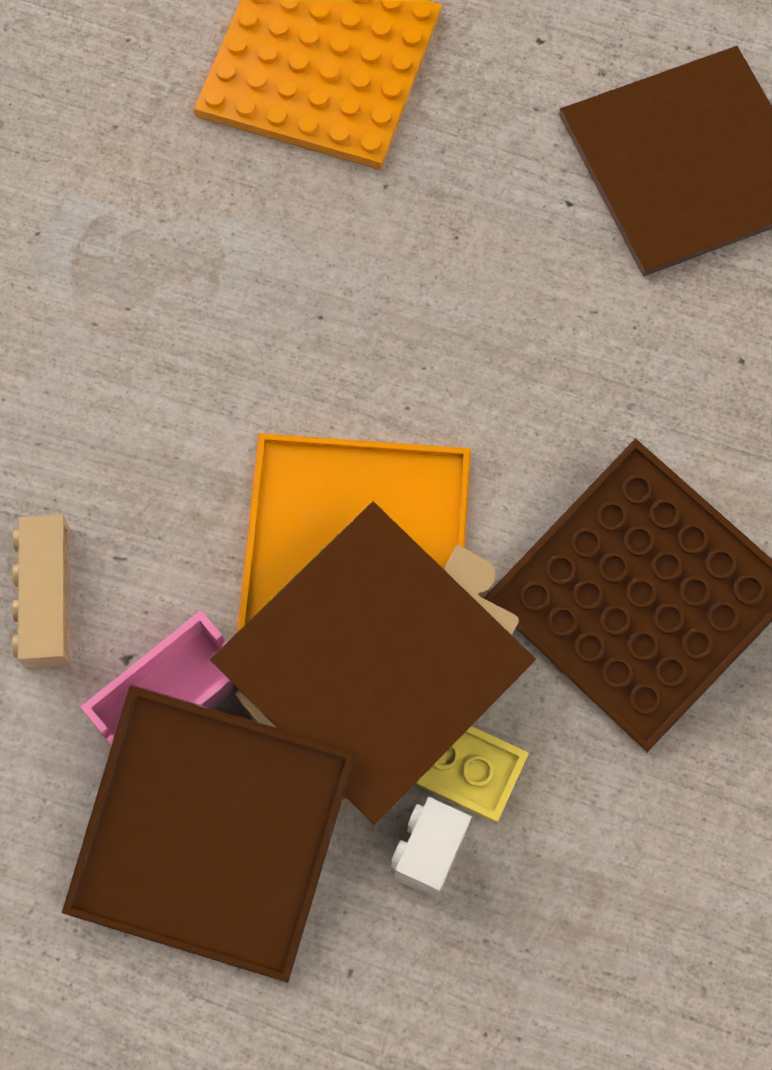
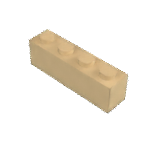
[12,514,70,669]

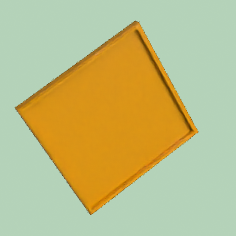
[237,433,471,632]

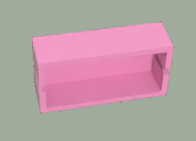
[80,610,238,746]

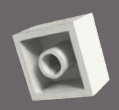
[391,797,472,900]

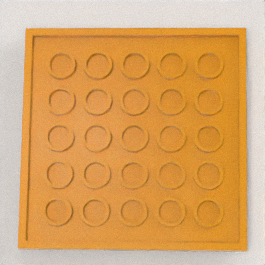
[194,0,442,170]

